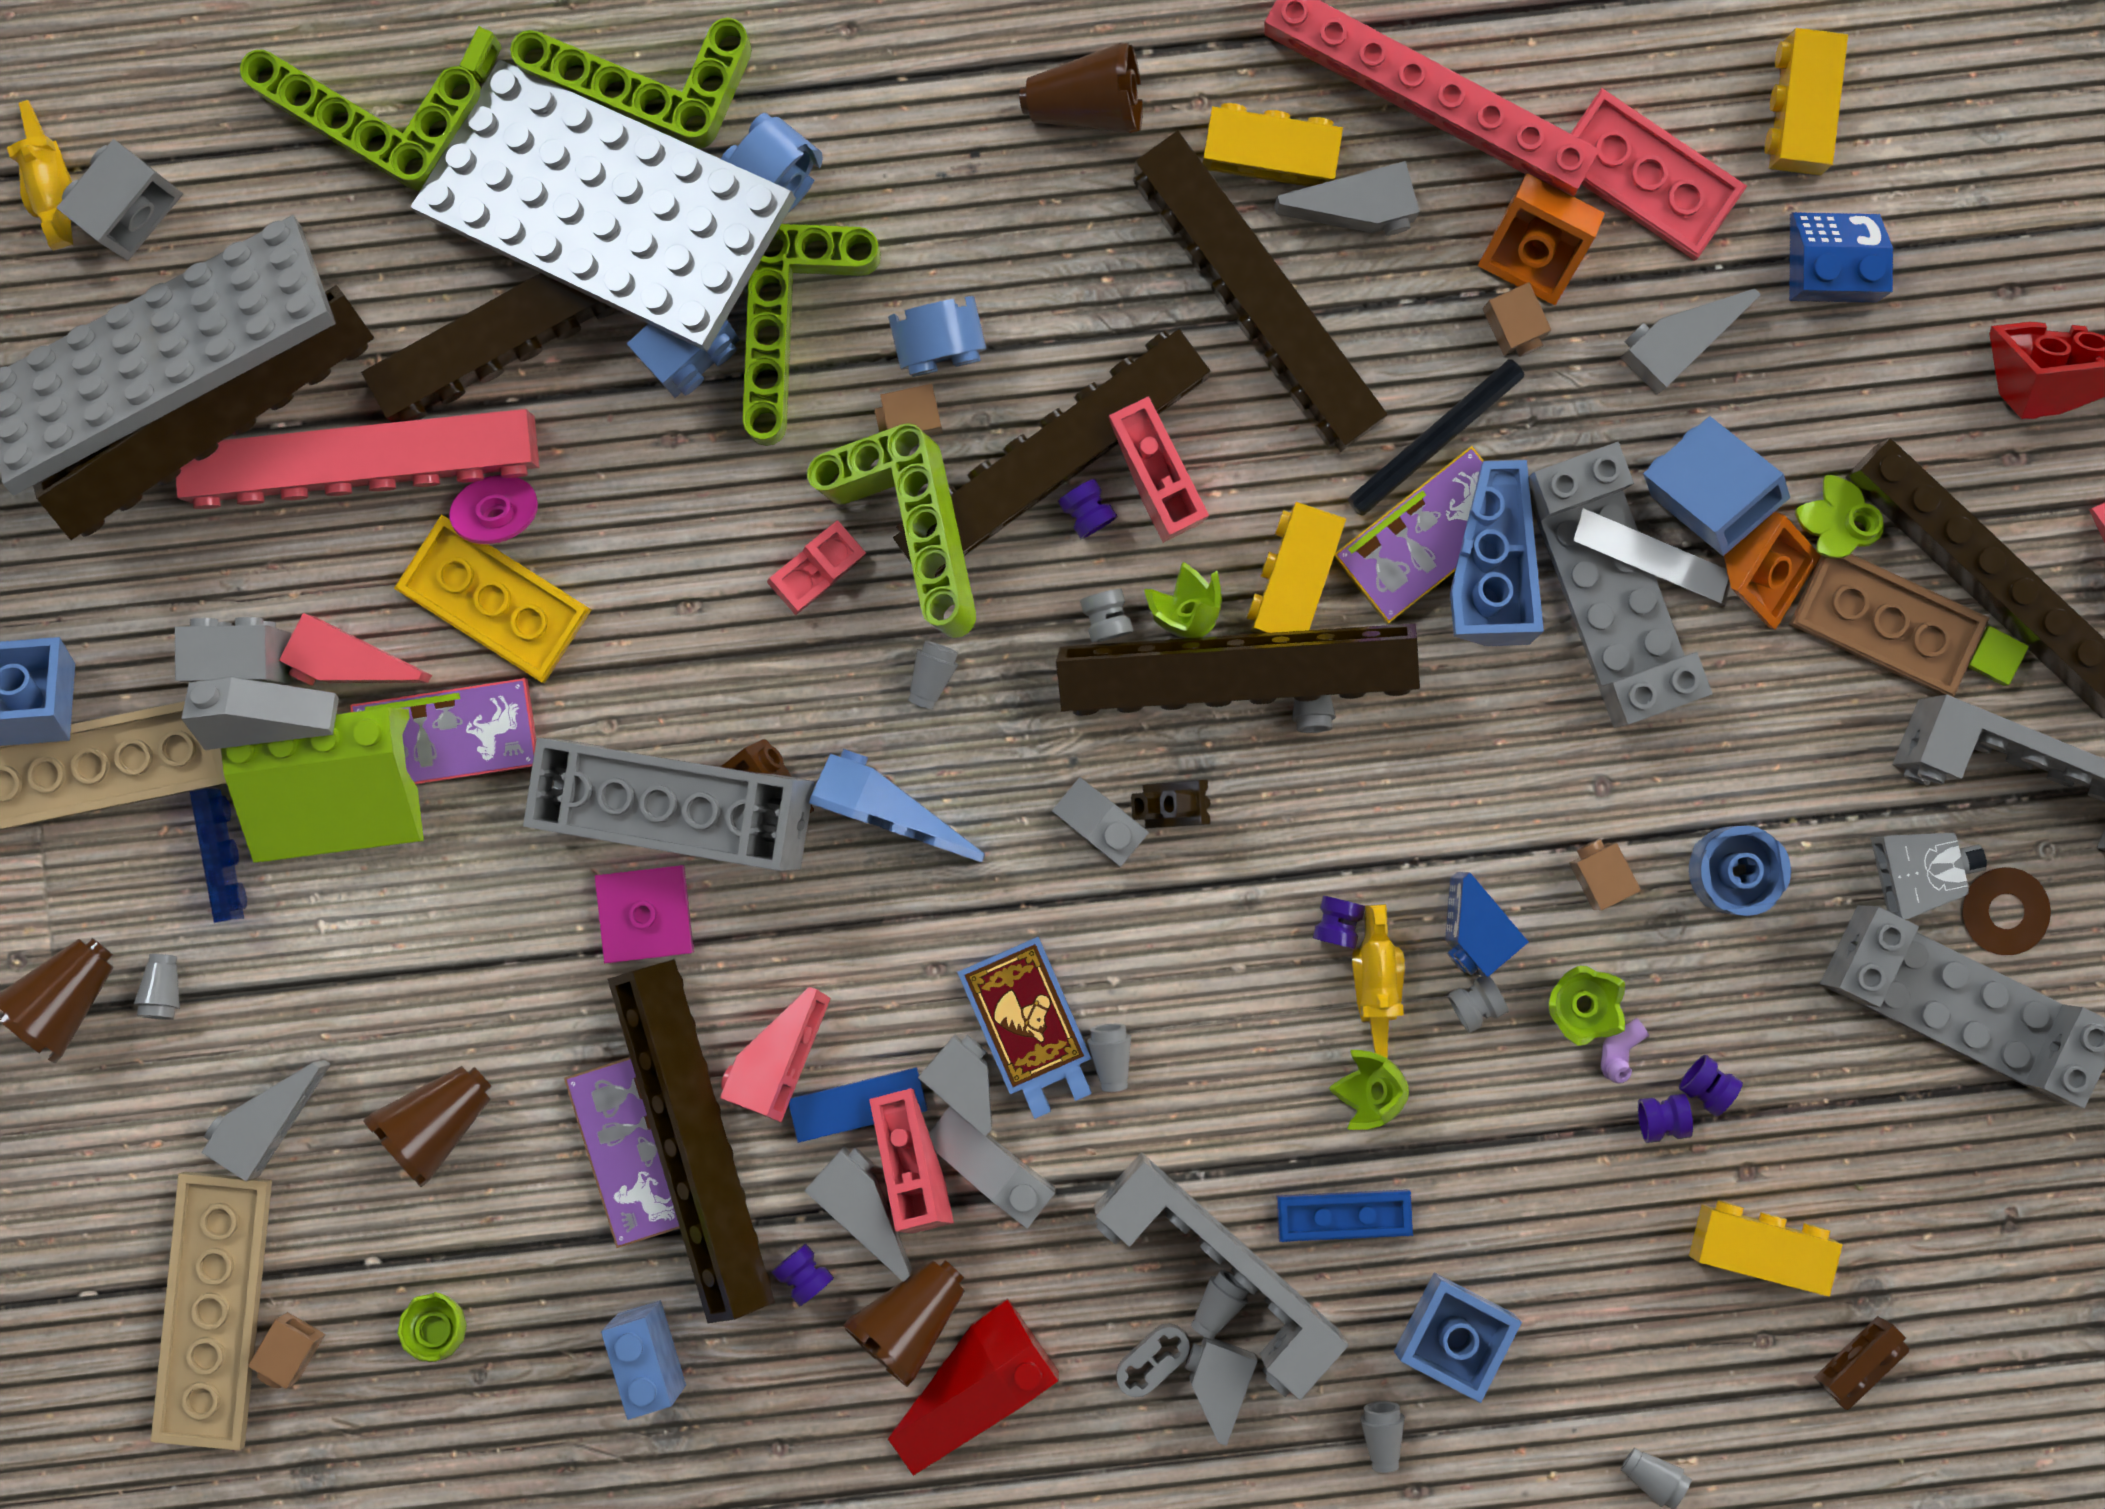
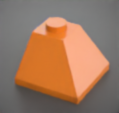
[1724,512,1821,630]

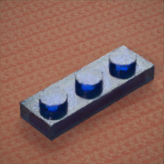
[189,788,247,923]

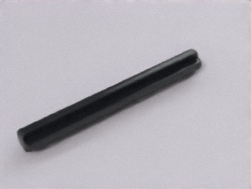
[1348,359,1525,516]

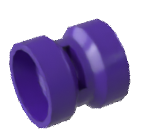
[1058,479,1118,540]
[1313,895,1365,949]
[1679,1055,1743,1117]
[1638,1093,1693,1143]
[772,1243,834,1307]

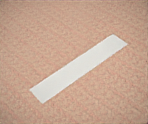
[1573,508,1729,603]

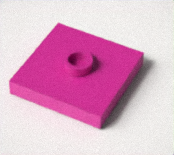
[594,865,694,964]

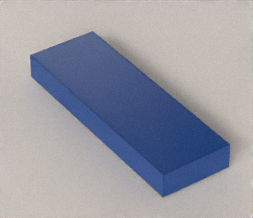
[789,1067,928,1143]
[1276,1189,1413,1242]

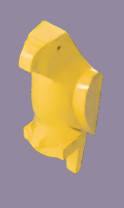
[7,100,73,251]
[1352,904,1405,1058]

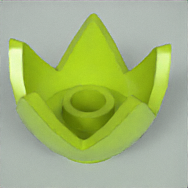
[1144,562,1222,638]
[1549,966,1625,1046]
[1329,1050,1409,1130]

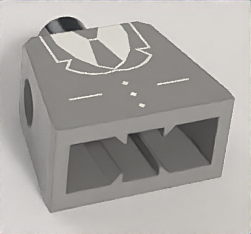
[1870,833,1987,919]

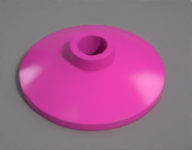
[449,475,538,544]

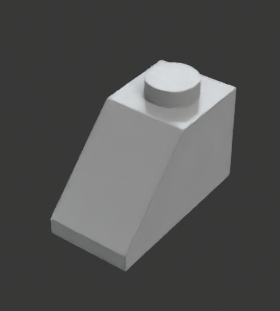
[1052,777,1149,867]
[918,1034,992,1137]
[1185,1337,1257,1446]

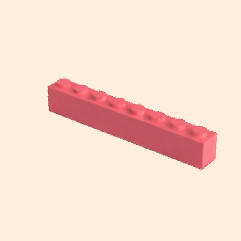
[176,409,540,509]

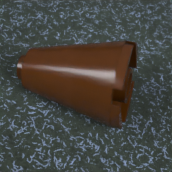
[1019,43,1143,133]
[0,938,114,1063]
[363,1066,492,1187]
[843,1260,965,1387]

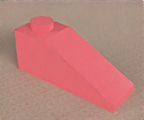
[1108,396,1209,543]
[279,613,432,686]
[720,987,831,1122]
[869,1088,954,1234]

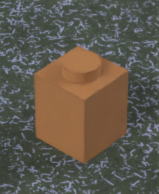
[1483,282,1551,357]
[874,384,943,436]
[1569,839,1641,911]
[248,1312,326,1389]

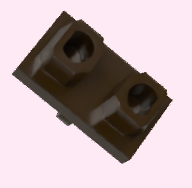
[1131,780,1211,829]

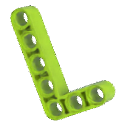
[510,17,752,149]
[240,49,482,191]
[743,224,881,446]
[807,423,976,638]

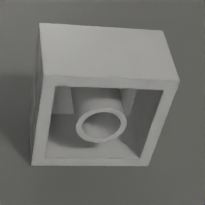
[56,139,183,261]
[175,617,291,685]

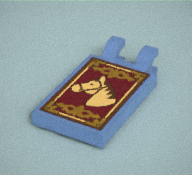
[957,937,1092,1119]

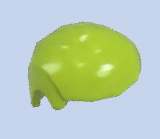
[397,1292,467,1362]

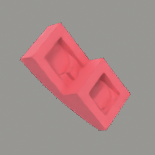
[767,520,866,615]

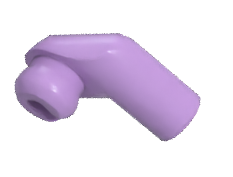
[1600,1018,1649,1084]

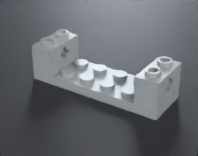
[1529,441,1713,728]
[1892,694,2105,851]
[523,737,815,871]
[1820,905,2105,1109]
[1094,1152,1349,1400]

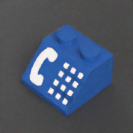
[1789,212,1893,303]
[1445,872,1529,977]

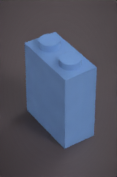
[1643,416,1790,556]
[601,1300,686,1420]

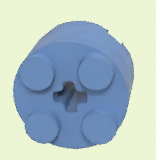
[721,113,823,212]
[888,296,986,377]
[1689,826,1791,916]

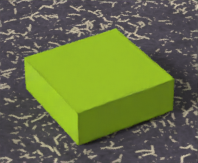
[459,26,502,84]
[1968,626,2029,686]

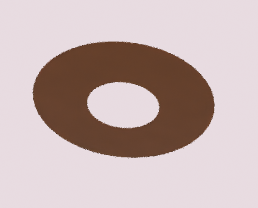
[1963,867,2051,955]

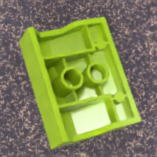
[221,707,424,863]

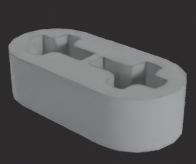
[1116,1323,1190,1398]

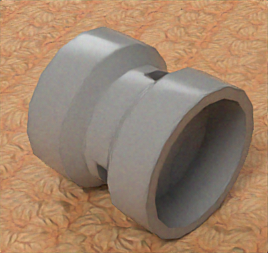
[1080,588,1134,643]
[1448,976,1509,1033]

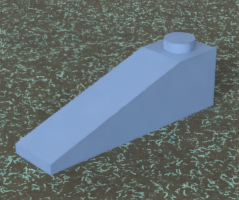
[1450,460,1544,646]
[809,749,985,862]

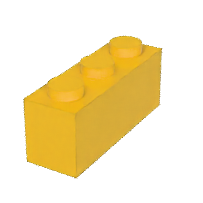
[1765,28,1848,176]
[1202,103,1343,187]
[1246,502,1346,634]
[1689,1200,1843,1297]

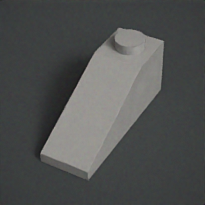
[1274,161,1420,236]
[1620,289,1761,394]
[181,677,339,750]
[201,1060,331,1182]
[929,1106,1055,1229]
[805,1147,912,1282]

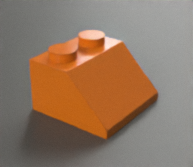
[1477,173,1605,306]

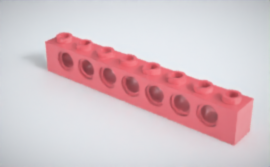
[1264,0,1600,197]

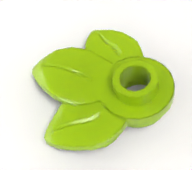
[1795,475,1884,558]

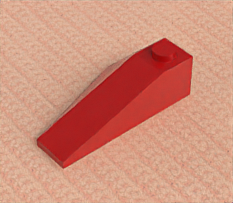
[1989,322,2105,419]
[888,1298,1059,1476]

